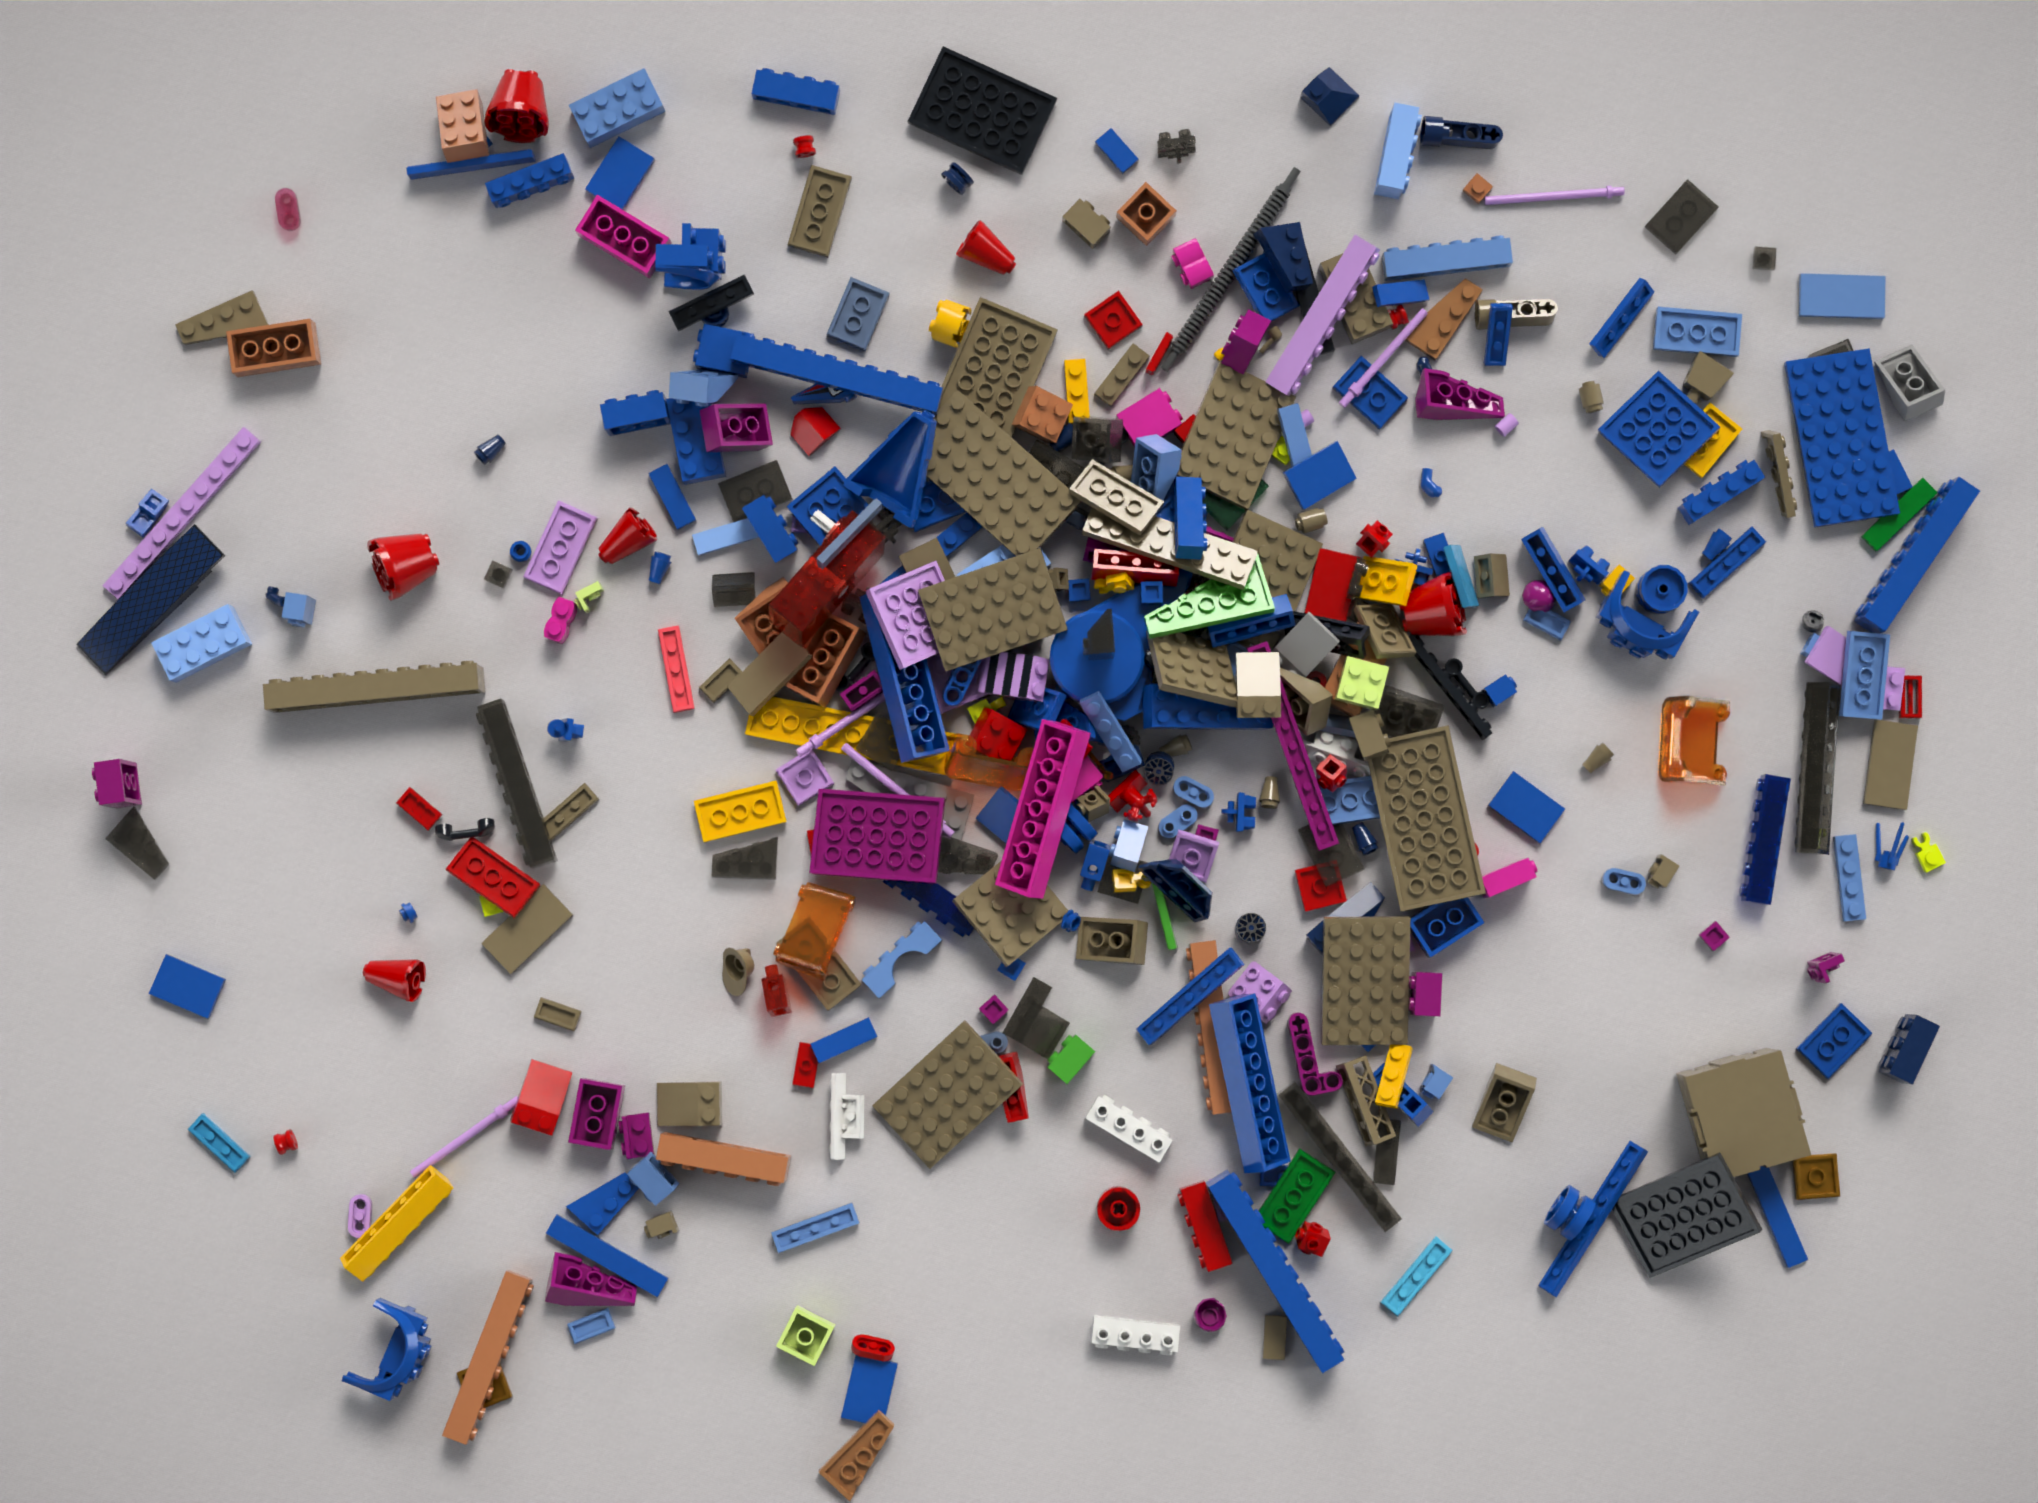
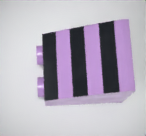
[978,652,1050,702]

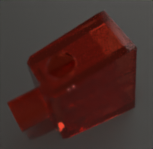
[761,964,792,1017]

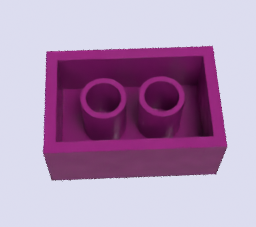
[700,404,773,452]
[92,759,142,808]
[568,1078,625,1150]

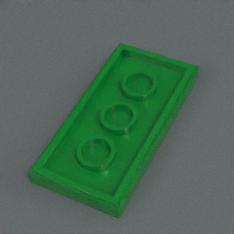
[1258,1148,1336,1244]

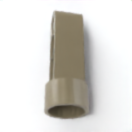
[1475,299,1558,330]

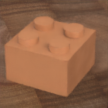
[1116,182,1177,246]
[1012,386,1073,443]

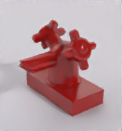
[1108,770,1157,822]

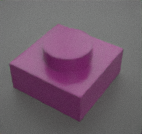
[1195,824,1219,841]
[1699,921,1730,951]
[979,994,1009,1024]

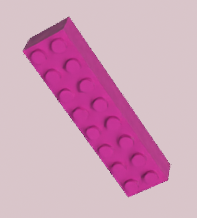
[995,719,1091,899]

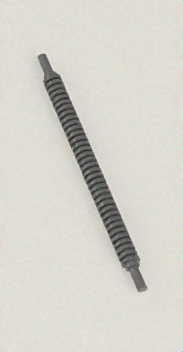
[1161,167,1301,372]

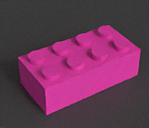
[575,195,672,279]

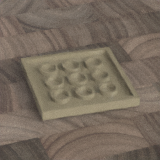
[1232,510,1323,611]
[1146,631,1237,708]
[952,861,1068,967]

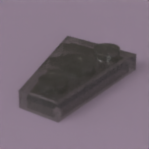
[105,806,170,880]

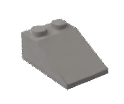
[1874,345,1945,421]
[1271,612,1340,678]

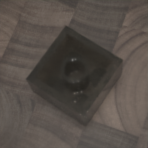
[1071,416,1123,463]

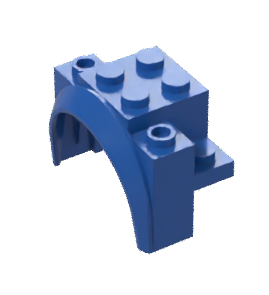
[655,223,726,290]
[1596,570,1700,660]
[341,1298,432,1401]

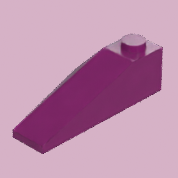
[1415,368,1505,420]
[545,1252,637,1306]

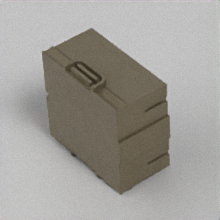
[1676,1048,1811,1177]

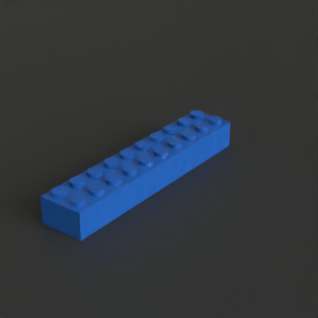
[1206,1170,1345,1374]

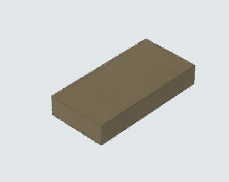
[699,658,742,703]
[534,997,582,1031]
[1263,1315,1287,1360]

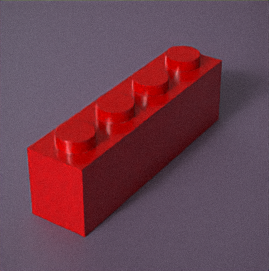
[1091,549,1179,587]
[1177,1180,1233,1272]

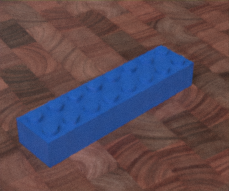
[1854,477,1980,634]
[859,594,950,763]
[1209,993,1291,1173]

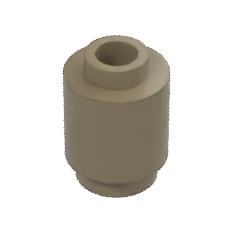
[1579,381,1604,413]
[1295,508,1328,534]

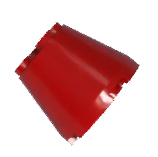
[484,69,549,143]
[367,533,440,601]
[1399,572,1467,636]

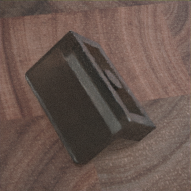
[712,572,756,607]

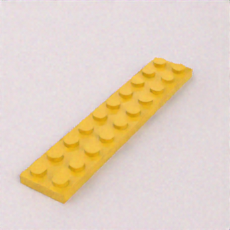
[745,697,962,777]

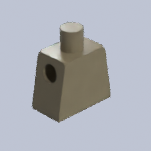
[1683,351,1734,404]

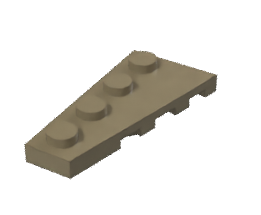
[175,290,269,345]
[1761,430,1797,518]

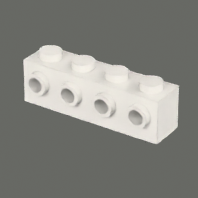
[1085,1094,1173,1163]
[1091,1315,1180,1355]

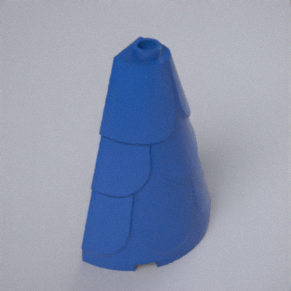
[843,410,937,528]

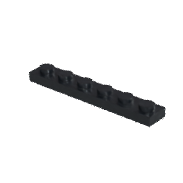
[1409,634,1492,740]

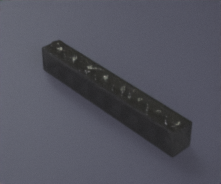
[1794,682,1840,855]
[476,698,558,869]
[1277,1081,1402,1232]

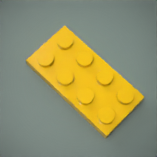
[694,780,787,843]

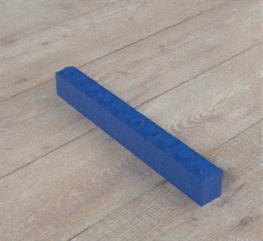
[730,333,943,415]

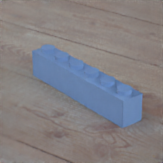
[1382,235,1513,281]

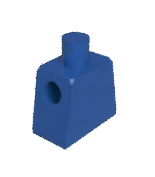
[1080,839,1111,891]

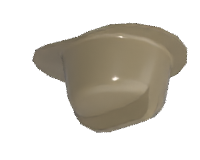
[722,947,755,996]

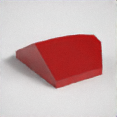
[790,407,841,456]

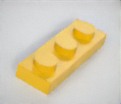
[1064,359,1090,424]
[1375,1044,1413,1109]

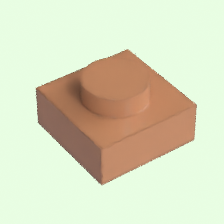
[1463,173,1493,204]

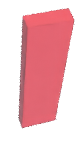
[658,625,695,713]

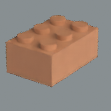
[436,89,489,163]

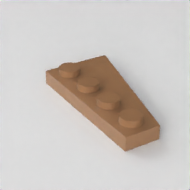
[1405,278,1483,361]
[819,1410,894,1501]

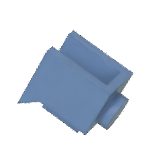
[1421,1064,1453,1100]

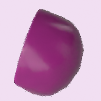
[1522,580,1556,612]
[1194,1298,1227,1332]

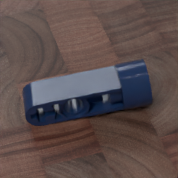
[1420,116,1503,149]

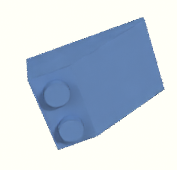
[669,369,738,407]
[1131,434,1182,501]

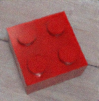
[964,707,1028,767]

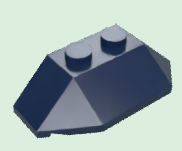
[1138,859,1213,922]

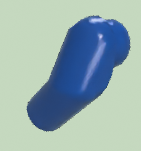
[1421,468,1442,498]

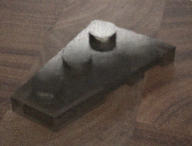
[938,834,998,875]
[711,836,778,880]

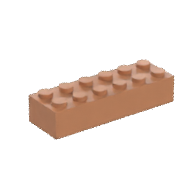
[656,1132,791,1186]

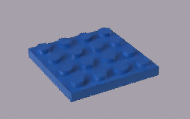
[1598,370,1720,488]

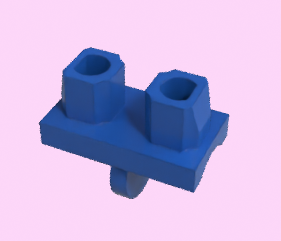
[1568,545,1610,585]
[1395,548,1434,585]
[547,718,584,742]
[1221,792,1256,832]

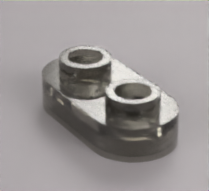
[1346,557,1368,600]

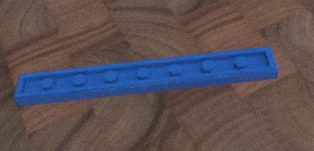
[1538,1141,1648,1297]

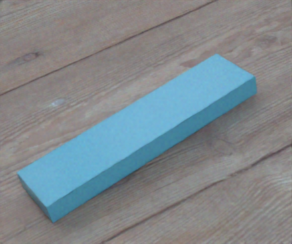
[1380,1236,1453,1317]

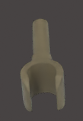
[1259,326,1282,354]

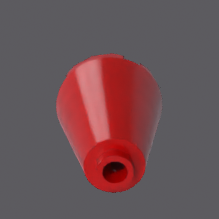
[956,220,1016,275]
[598,507,657,564]
[363,959,426,1002]

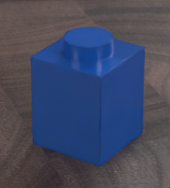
[1482,674,1517,707]

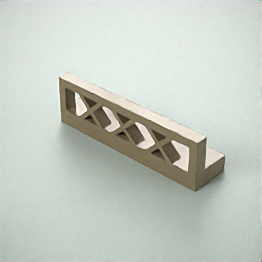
[1336,1055,1396,1146]

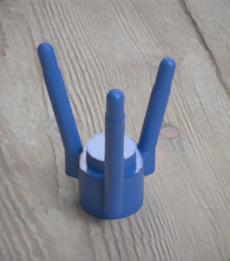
[1875,822,1909,871]

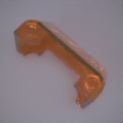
[1658,695,1730,786]
[944,733,1034,791]
[773,882,856,981]

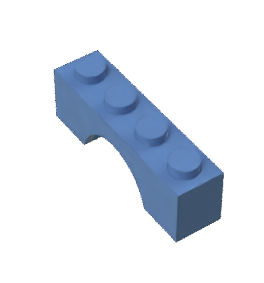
[862,921,942,998]

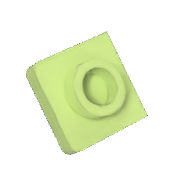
[574,581,604,613]

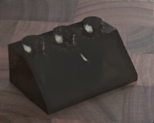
[1082,609,1115,661]
[1374,685,1444,737]

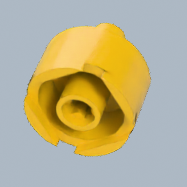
[928,299,972,348]

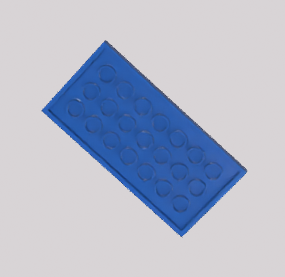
[1784,348,1900,528]

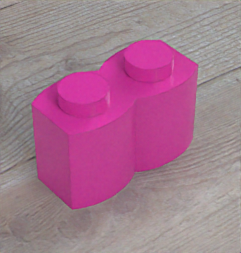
[1171,238,1214,289]
[544,597,577,644]

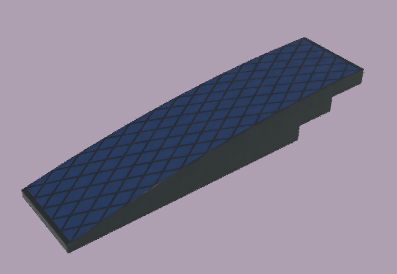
[76,524,226,675]

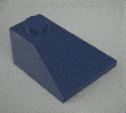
[1300,67,1360,126]

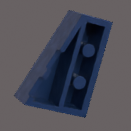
[1253,222,1313,293]

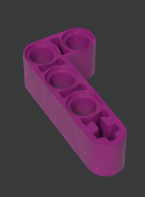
[1287,1012,1342,1095]

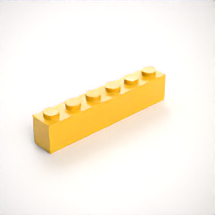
[340,1165,453,1282]

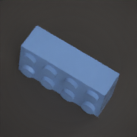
[569,68,666,148]

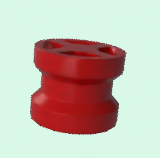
[793,135,816,158]
[1387,305,1409,330]
[273,1129,298,1155]

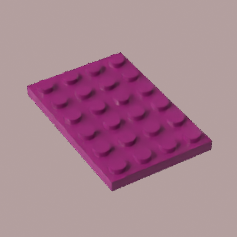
[809,789,946,884]

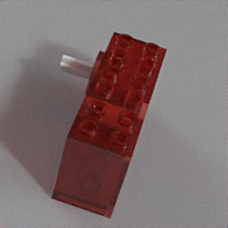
[768,510,886,648]

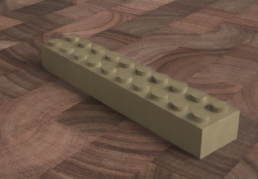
[263,661,486,713]

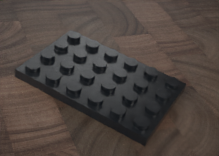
[907,46,1057,175]
[1612,1152,1763,1278]

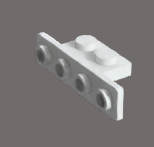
[1302,731,1371,777]
[829,1073,864,1160]

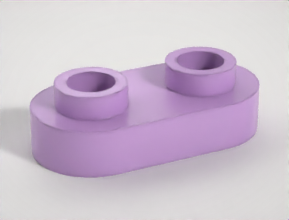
[348,1194,372,1238]

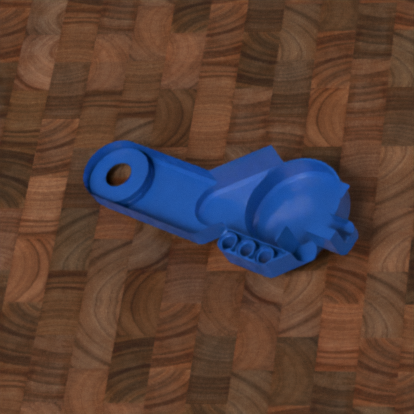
[1050,477,1208,746]

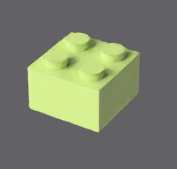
[1334,656,1389,711]
[776,1305,836,1366]

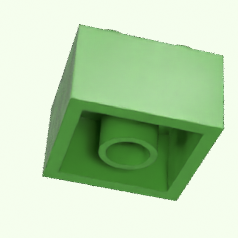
[1047,1034,1095,1084]

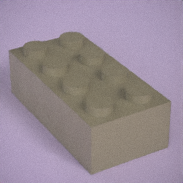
[1319,253,1393,344]

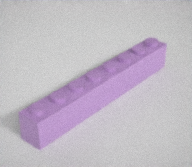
[1266,235,1380,396]

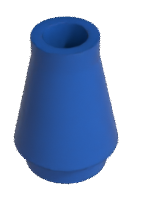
[1702,528,1732,561]
[649,551,672,584]

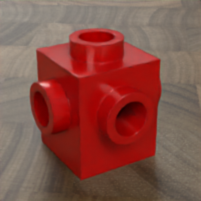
[1356,520,1393,558]
[1316,754,1347,793]
[1295,1221,1331,1257]

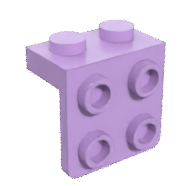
[1228,962,1292,1024]

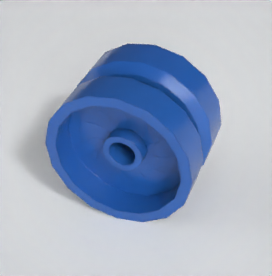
[1636,565,1688,614]
[1060,803,1098,854]
[1544,1185,1596,1241]

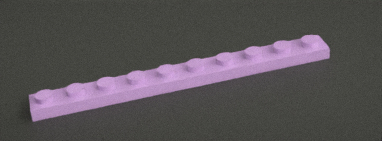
[102,427,261,599]

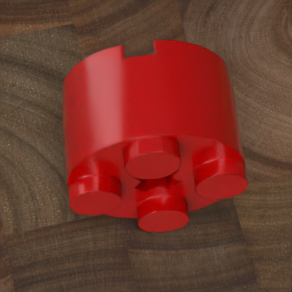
[1097,1186,1140,1231]

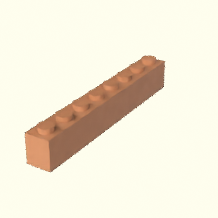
[1186,940,1231,1115]
[442,1270,534,1445]

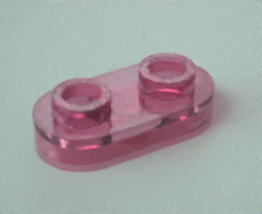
[275,188,301,231]

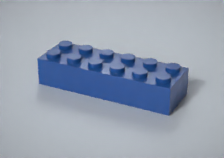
[1143,684,1273,730]

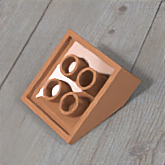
[735,577,816,655]

